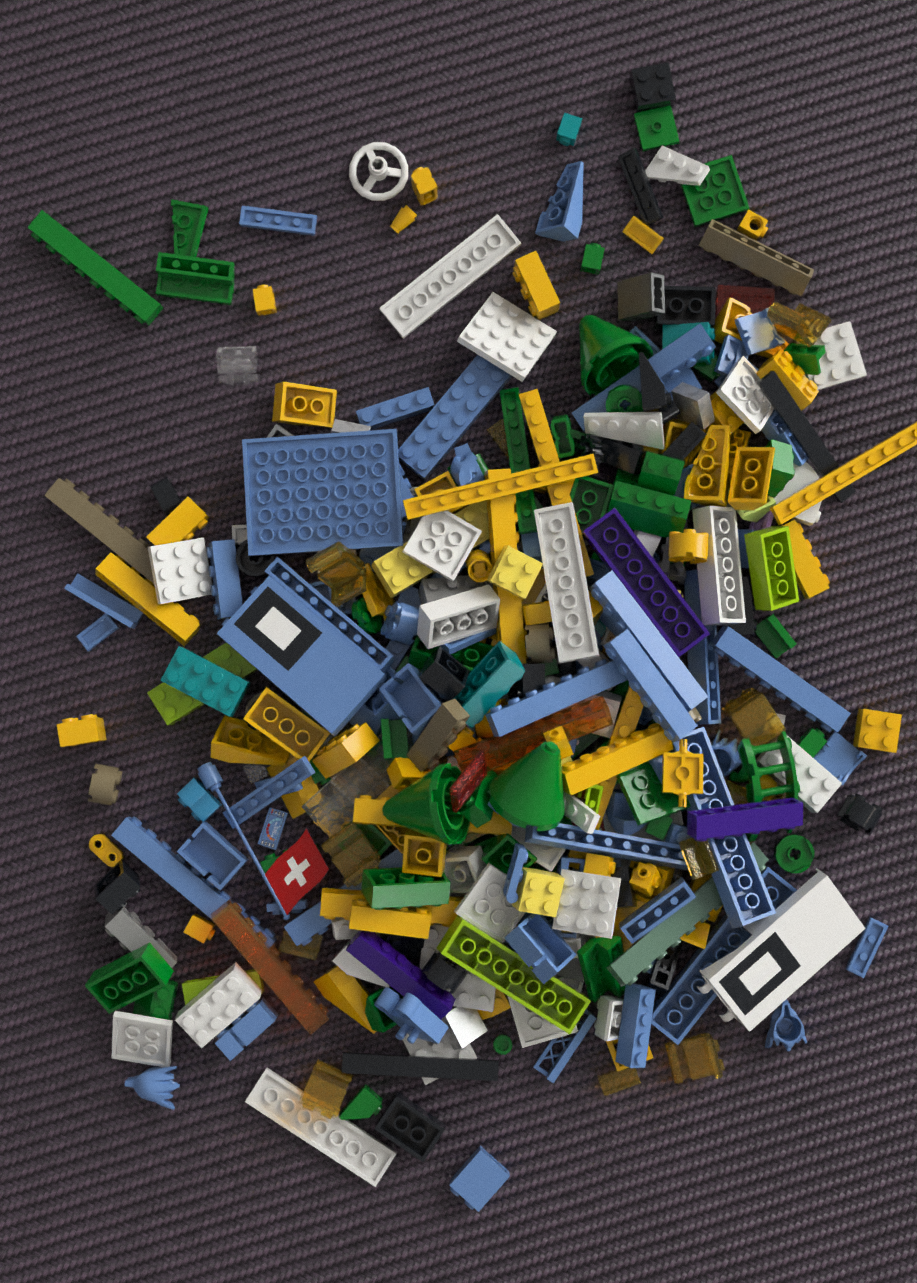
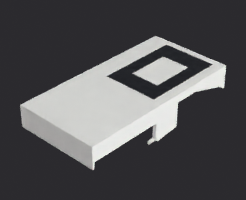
[697,868,866,1032]

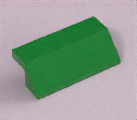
[156,252,235,305]
[577,936,626,1003]

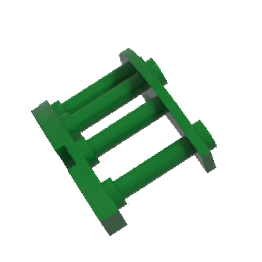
[737,731,800,842]

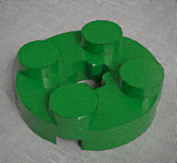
[605,385,644,412]
[352,597,382,635]
[774,834,814,874]

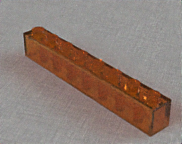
[454,695,613,780]
[211,899,329,1035]

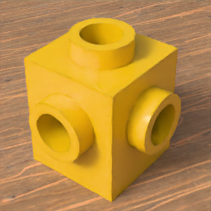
[629,862,661,897]

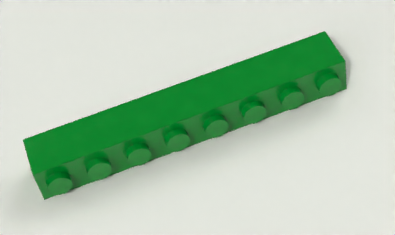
[28,210,163,326]

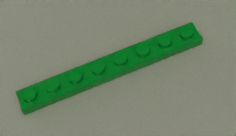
[500,387,537,535]

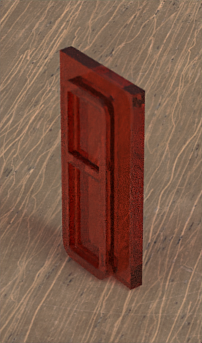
[716,285,775,319]
[449,750,488,813]

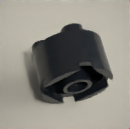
[236,540,277,578]
[836,793,883,835]
[421,951,467,994]

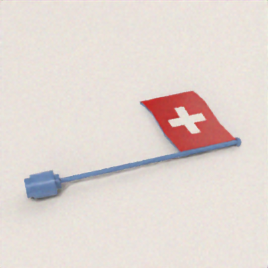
[197,762,329,920]

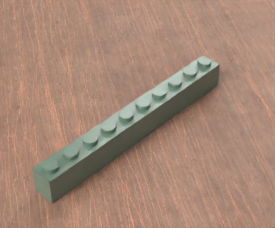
[606,842,769,987]

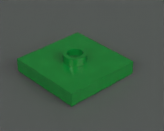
[634,105,679,152]

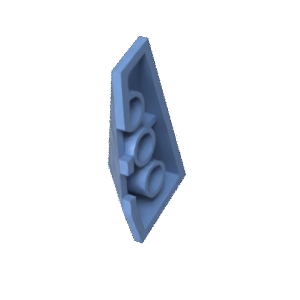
[535,161,584,242]

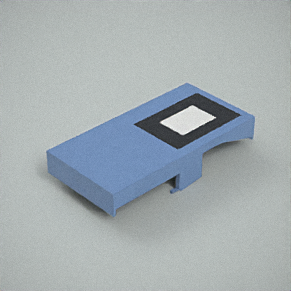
[217,576,387,737]

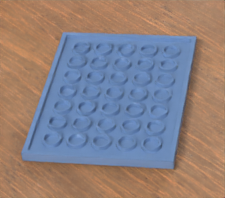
[242,429,404,556]

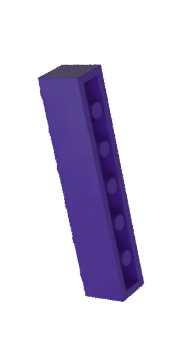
[687,798,803,842]
[346,930,456,1020]

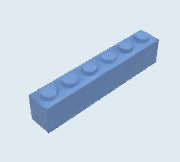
[603,629,698,742]

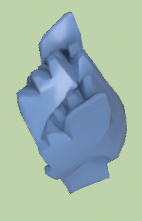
[450,443,485,486]
[712,730,742,777]
[765,999,807,1051]
[125,1066,180,1110]

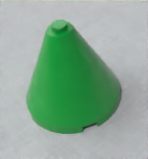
[579,315,653,396]
[487,742,565,831]
[382,763,470,845]

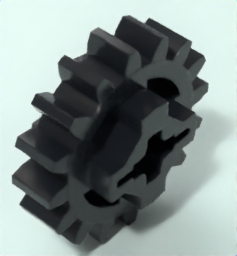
[572,434,603,477]

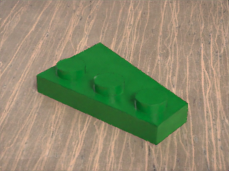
[171,199,208,257]

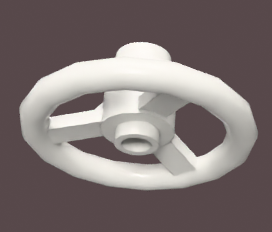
[349,142,408,201]

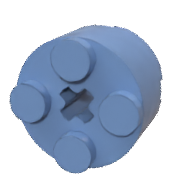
[381,601,419,645]

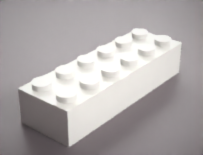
[692,506,746,626]

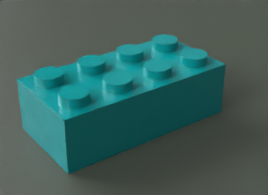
[453,641,525,728]
[160,646,251,717]

